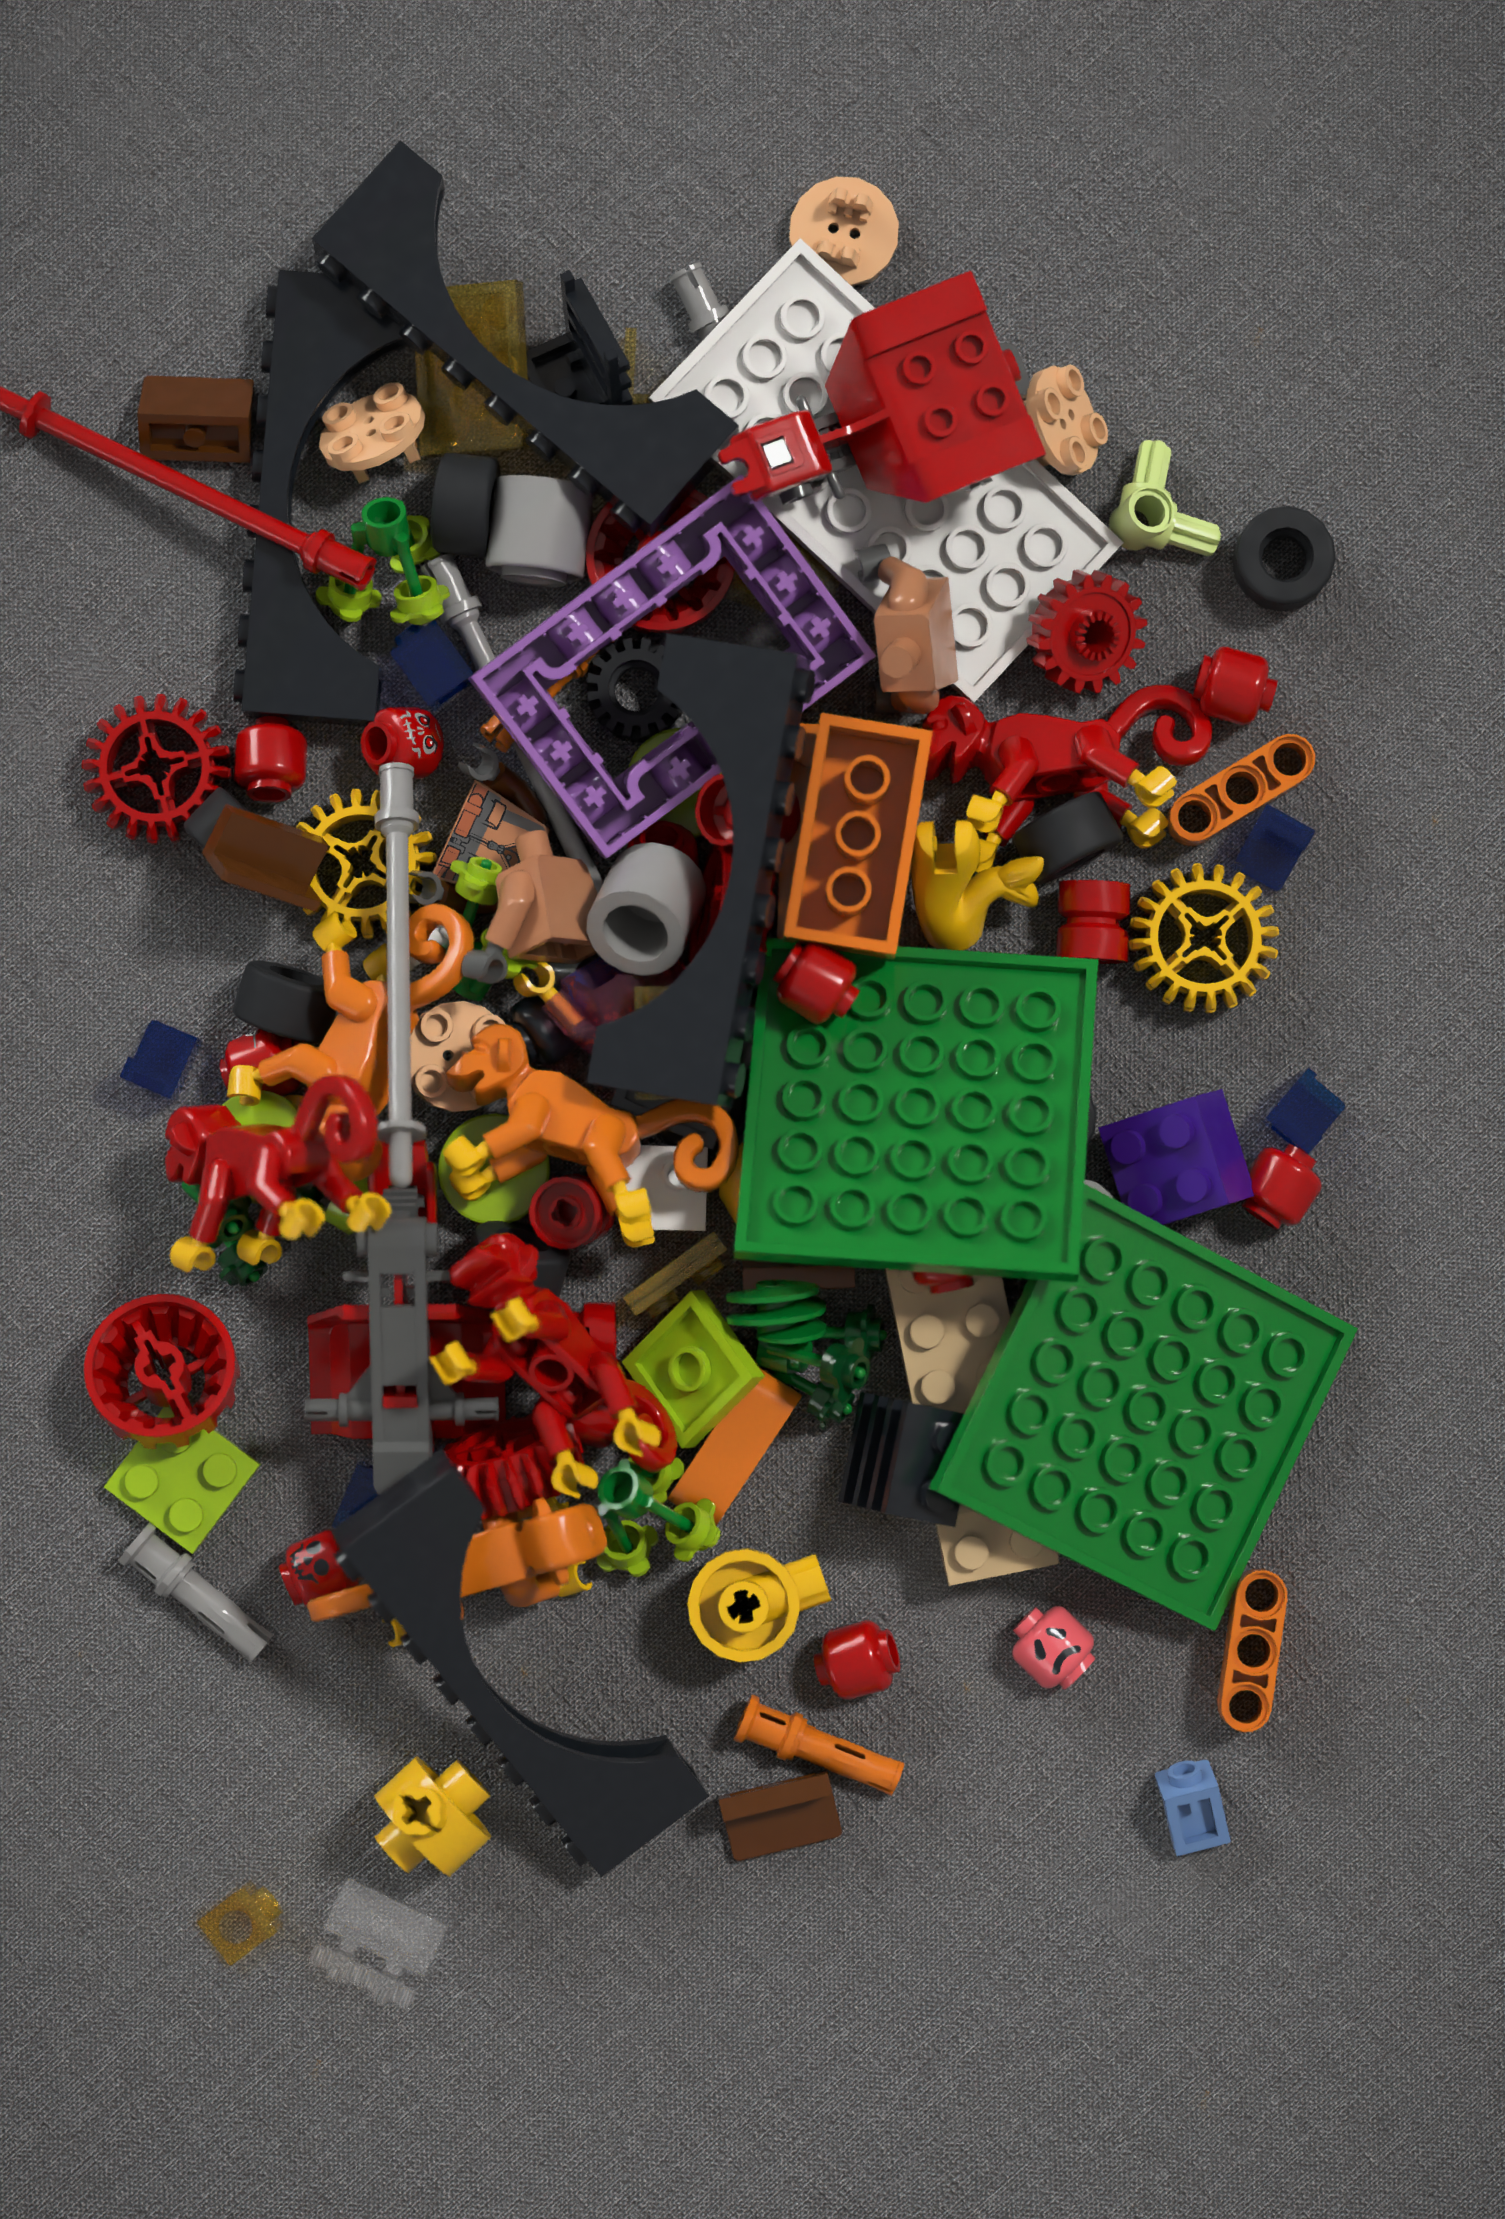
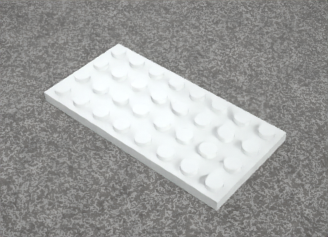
[648,238,1124,703]

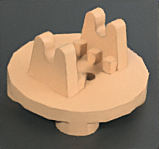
[789,176,899,287]
[1021,364,1108,476]
[319,382,425,484]
[411,1001,505,1112]

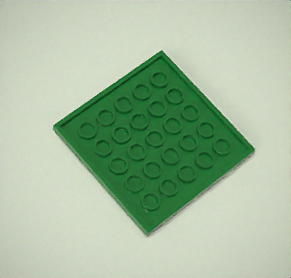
[734,938,1098,1282]
[929,1184,1358,1631]

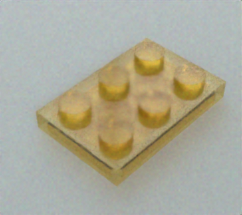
[415,279,531,458]

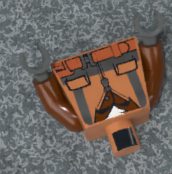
[409,743,552,916]

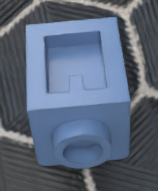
[1155,1760,1231,1856]

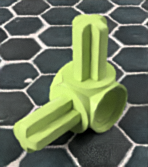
[1109,440,1221,556]

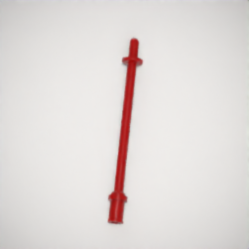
[0,386,377,591]

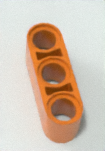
[1167,734,1315,846]
[667,1365,803,1526]
[1217,1568,1287,1732]

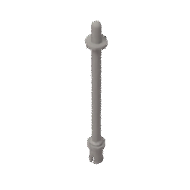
[420,554,604,893]
[375,762,426,1188]

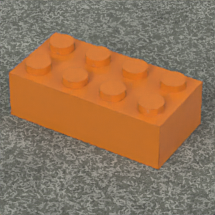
[783,712,933,960]

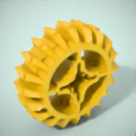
[296,789,438,939]
[1128,863,1279,1014]

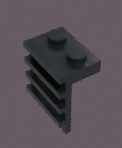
[516,270,633,405]
[838,1392,964,1527]

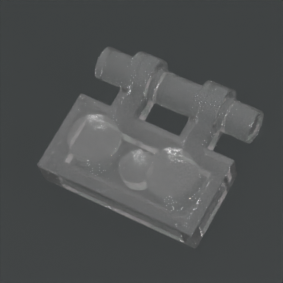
[307,1876,449,2011]

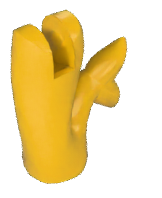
[911,820,1044,950]

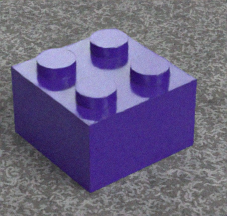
[1098,1089,1254,1225]

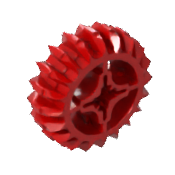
[81,694,233,845]
[443,1413,585,1520]

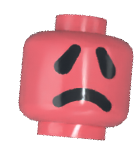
[1012,1606,1095,1690]

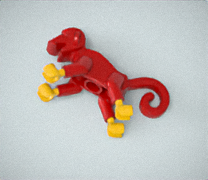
[922,685,1212,873]
[165,1074,391,1273]
[429,1233,677,1499]

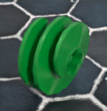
[726,1279,827,1344]

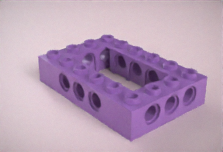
[468,474,876,859]

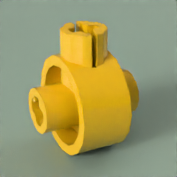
[687,1548,832,1662]
[374,1756,492,1877]

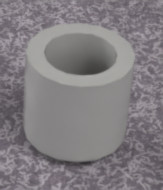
[485,475,594,587]
[587,842,707,976]

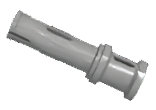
[118,1523,274,1663]

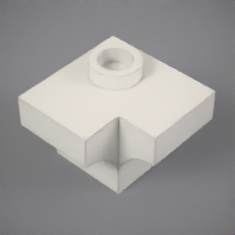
[626,1145,708,1231]

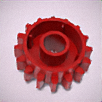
[1026,570,1147,693]

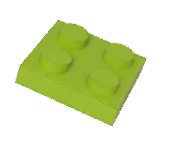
[622,1290,765,1448]
[104,1407,262,1554]

